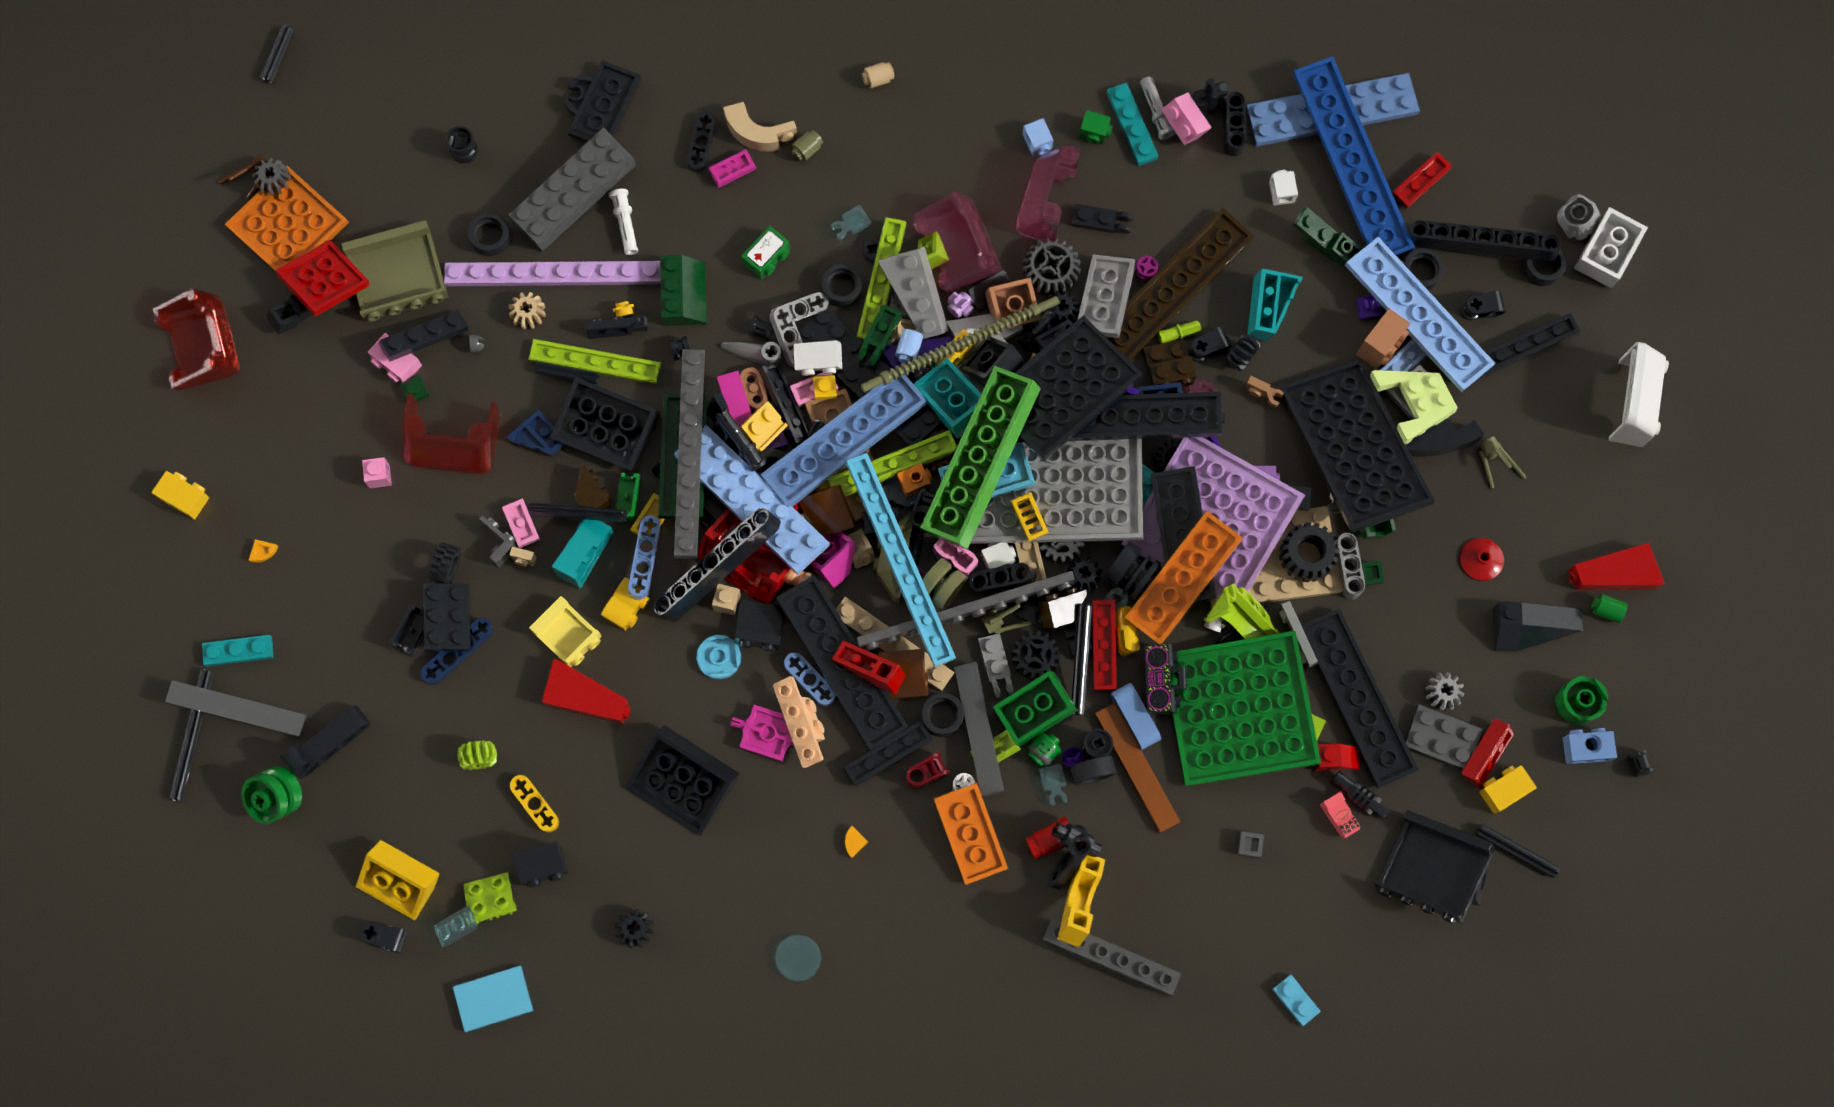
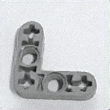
[770,292,828,368]

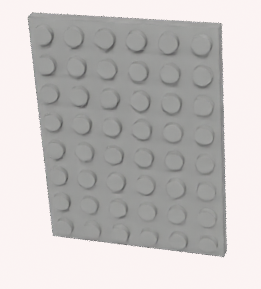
[970,439,1143,544]

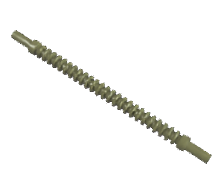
[861,296,1059,392]

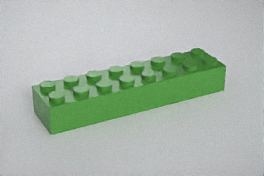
[920,366,1041,550]

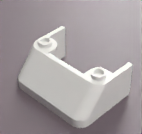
[1608,342,1669,447]

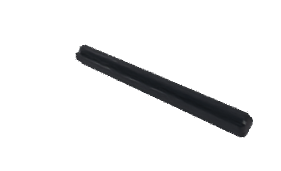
[169,669,214,802]

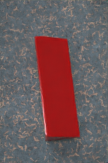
[1462,719,1514,789]

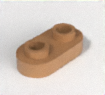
[740,367,768,411]

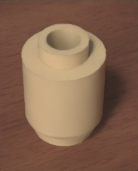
[862,62,894,88]

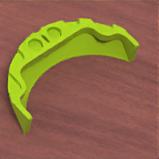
[1205,584,1280,639]

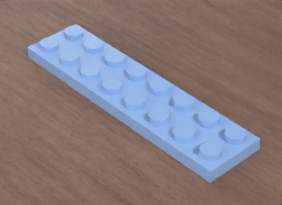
[1345,237,1495,392]
[674,425,829,575]

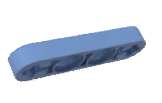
[628,515,660,600]

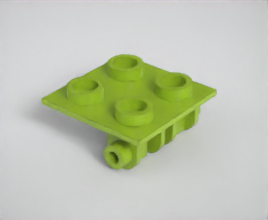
[463,872,517,924]

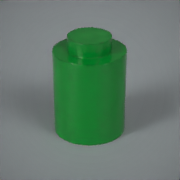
[1591,594,1628,624]

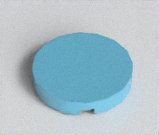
[696,635,741,680]

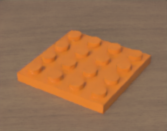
[225,166,349,272]

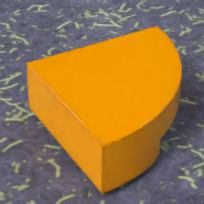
[248,539,278,563]
[845,826,868,858]

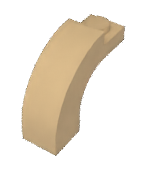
[723,102,797,152]

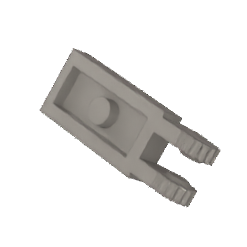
[978,633,1014,698]

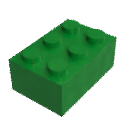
[993,671,1078,746]

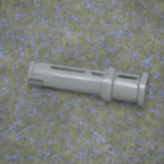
[1140,77,1176,140]

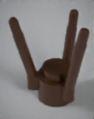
[218,155,268,199]

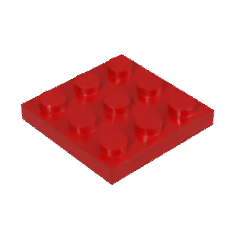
[276,240,370,317]

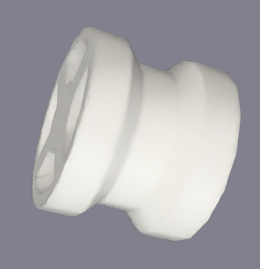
[952,773,975,791]

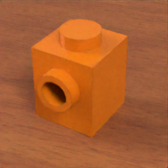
[897,464,932,499]

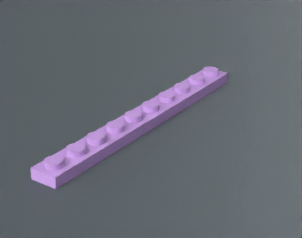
[444,261,661,286]

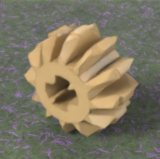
[509,292,546,330]

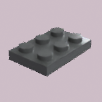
[1405,705,1483,770]

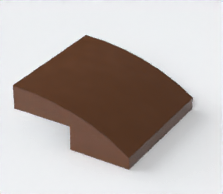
[799,485,857,537]
[879,649,929,699]

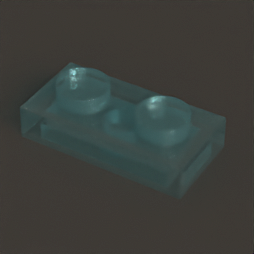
[434,906,478,947]

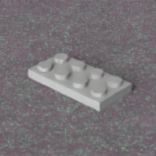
[1078,255,1136,338]

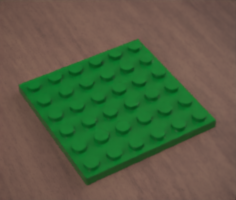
[1173,631,1321,787]

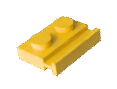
[740,401,788,453]

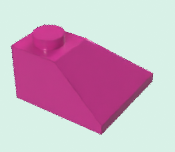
[809,532,856,588]

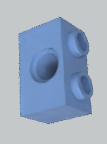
[1563,728,1617,764]

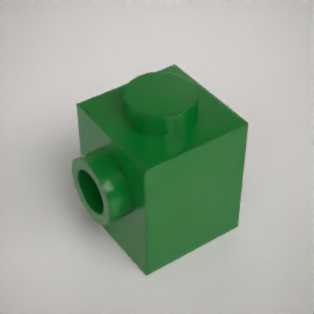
[1079,110,1113,144]

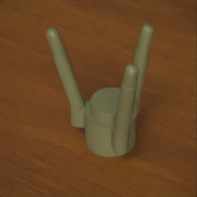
[1478,437,1526,489]
[981,604,1032,634]

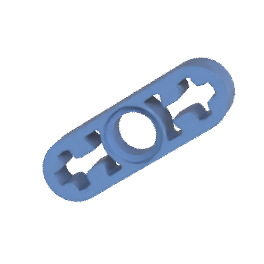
[784,653,835,707]

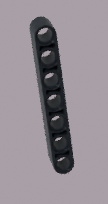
[1409,220,1561,261]
[654,508,781,622]

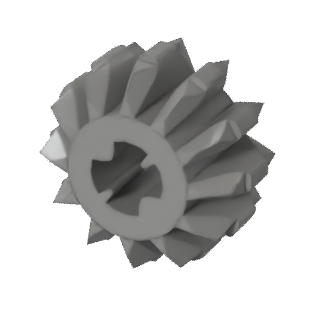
[1425,672,1465,711]

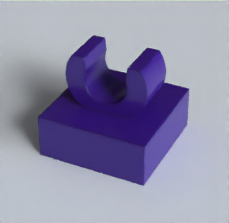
[1356,296,1383,321]

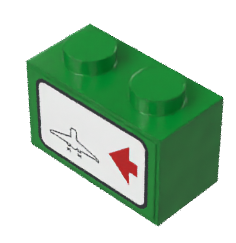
[741,226,790,280]

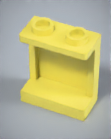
[529,596,602,667]

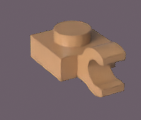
[1244,376,1283,407]

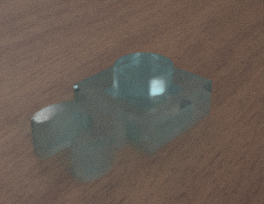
[831,205,871,240]
[1039,764,1067,806]

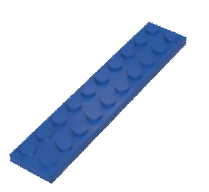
[1293,56,1415,256]

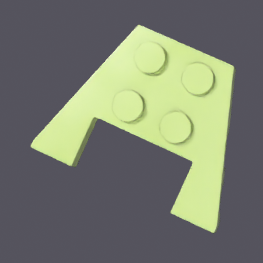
[1370,370,1458,444]

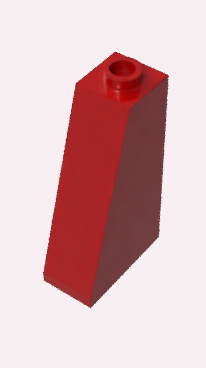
[1568,543,1665,590]
[542,659,631,725]

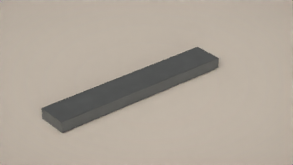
[954,662,1004,797]
[165,680,307,737]

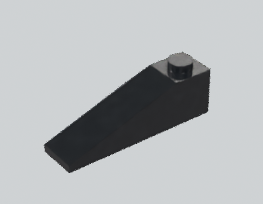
[1493,602,1583,652]

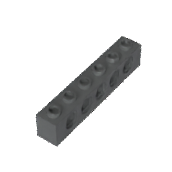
[1042,918,1181,997]

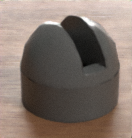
[469,335,485,353]

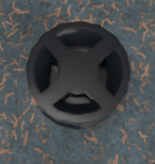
[670,336,690,361]

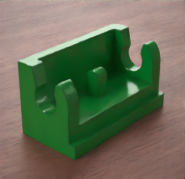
[615,473,642,523]

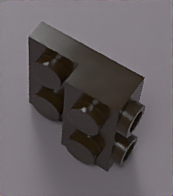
[1142,339,1197,387]

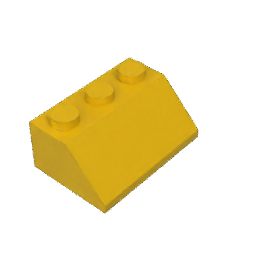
[356,840,440,920]

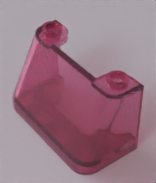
[1016,145,1082,242]
[913,191,1002,292]

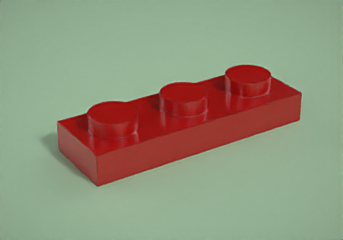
[1392,152,1453,209]

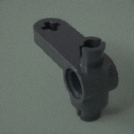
[1048,822,1102,890]

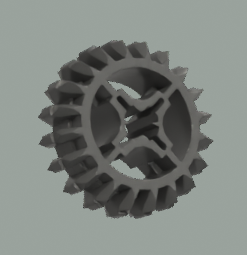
[1023,238,1080,295]

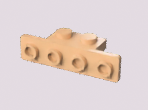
[773,676,825,768]

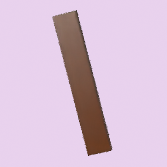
[1095,703,1180,833]

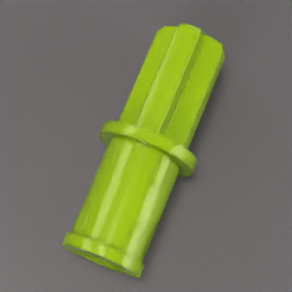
[1158,321,1201,344]

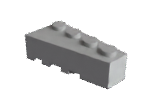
[878,247,948,339]

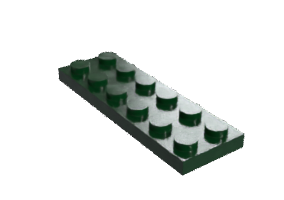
[658,393,707,520]

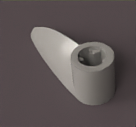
[721,342,781,366]

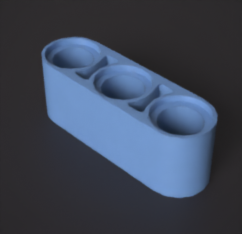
[1110,683,1161,750]

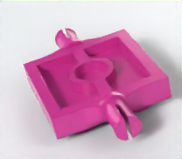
[730,705,795,762]

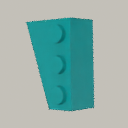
[1247,269,1303,341]
[552,519,614,589]

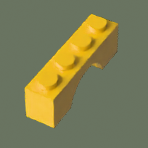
[1058,854,1105,947]

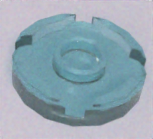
[775,935,821,982]

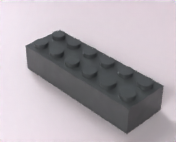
[509,127,636,252]

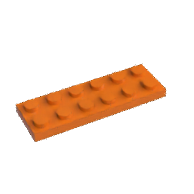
[1125,511,1243,644]

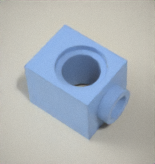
[1023,119,1053,156]

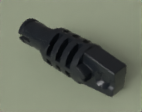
[1331,770,1389,818]

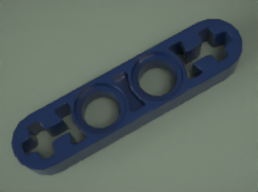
[421,618,494,685]

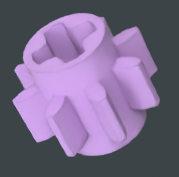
[947,291,973,318]

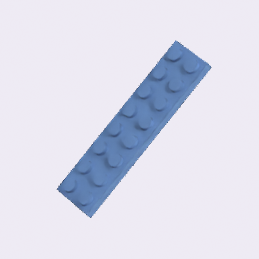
[1246,73,1420,147]
[761,374,928,508]

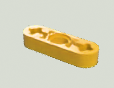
[510,775,559,833]

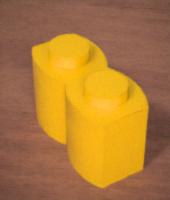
[601,577,650,631]

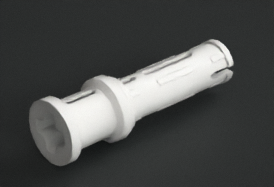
[609,189,638,255]

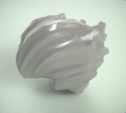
[1557,194,1602,240]

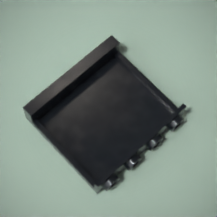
[1373,810,1495,924]

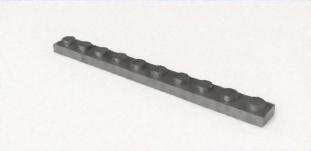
[674,349,705,559]
[857,571,1075,651]

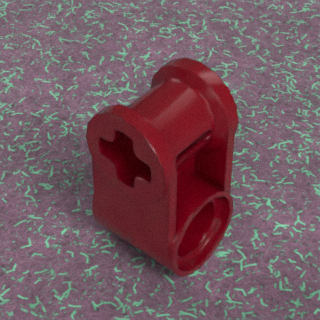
[905,752,950,789]

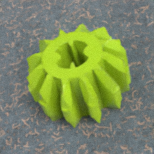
[457,740,497,770]

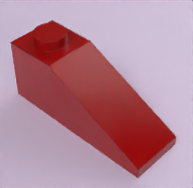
[832,640,906,695]

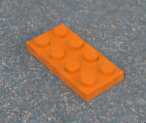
[933,782,1008,885]

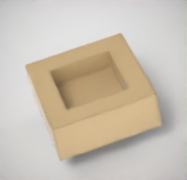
[510,547,537,567]

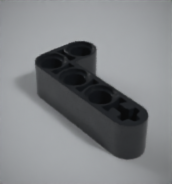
[280,705,371,779]

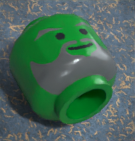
[1028,733,1061,767]

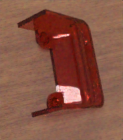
[402,393,501,475]

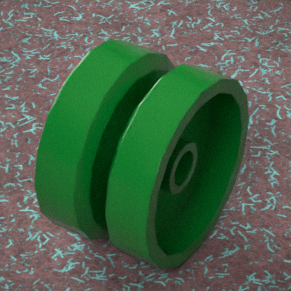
[241,766,302,824]

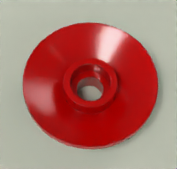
[1460,538,1504,581]

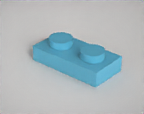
[1272,975,1321,1026]

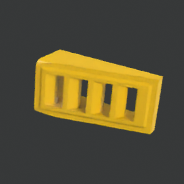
[1010,492,1049,542]

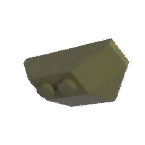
[873,512,913,603]

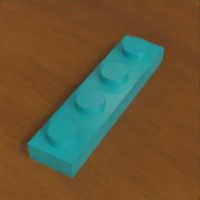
[1107,83,1158,166]

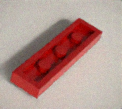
[1093,600,1117,690]

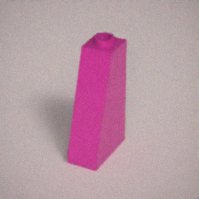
[717,371,751,461]

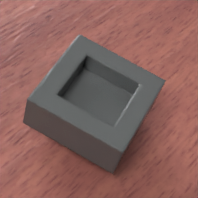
[1238,831,1264,858]

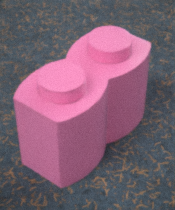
[933,539,978,578]

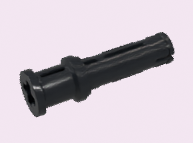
[715,408,767,472]

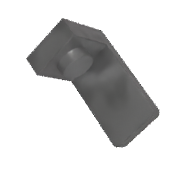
[479,516,517,568]

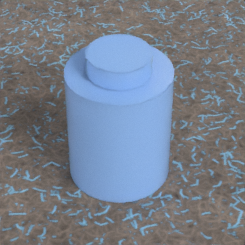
[895,329,923,364]

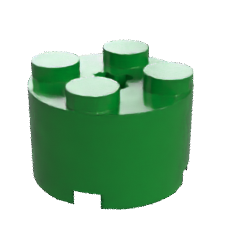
[1555,676,1608,725]

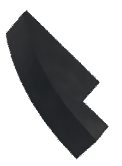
[1405,418,1484,457]

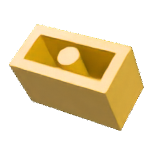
[151,471,209,520]
[1479,765,1537,815]

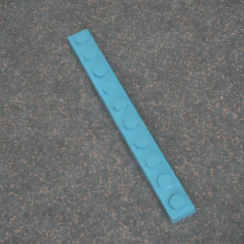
[846,453,956,668]

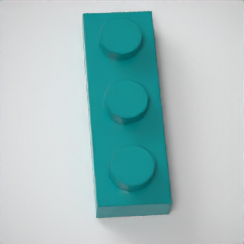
[202,635,274,667]

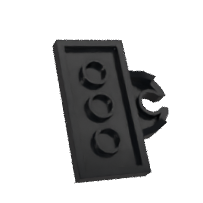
[564,60,641,143]

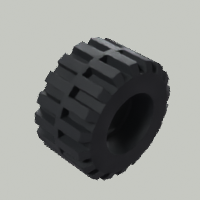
[1279,522,1339,583]

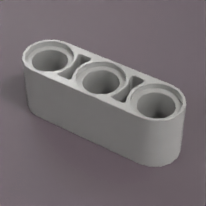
[1336,533,1365,600]

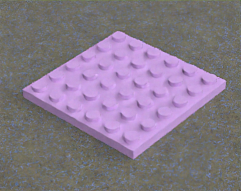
[1122,437,1305,599]

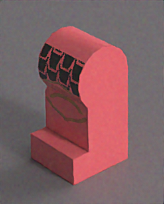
[1319,792,1360,839]

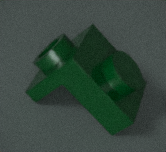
[1360,519,1396,539]

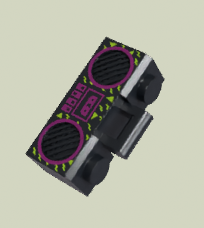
[1144,644,1187,715]

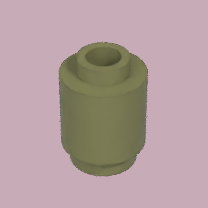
[791,130,823,161]

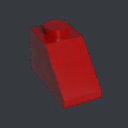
[1314,744,1360,771]

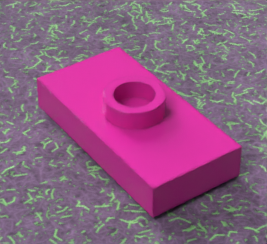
[708,149,756,188]

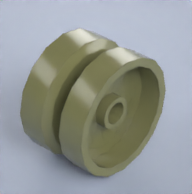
[922,558,968,613]

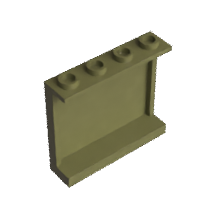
[341,220,449,321]

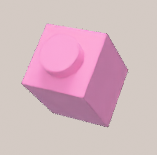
[362,457,392,488]

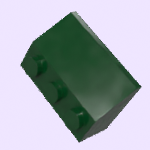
[660,255,707,326]

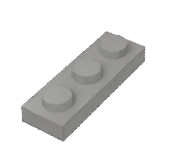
[1279,601,1318,668]

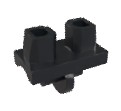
[1192,78,1228,114]

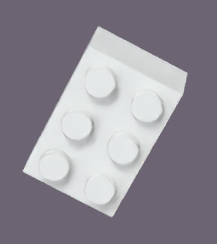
[1574,207,1648,289]

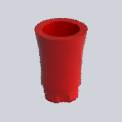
[1025,815,1077,859]

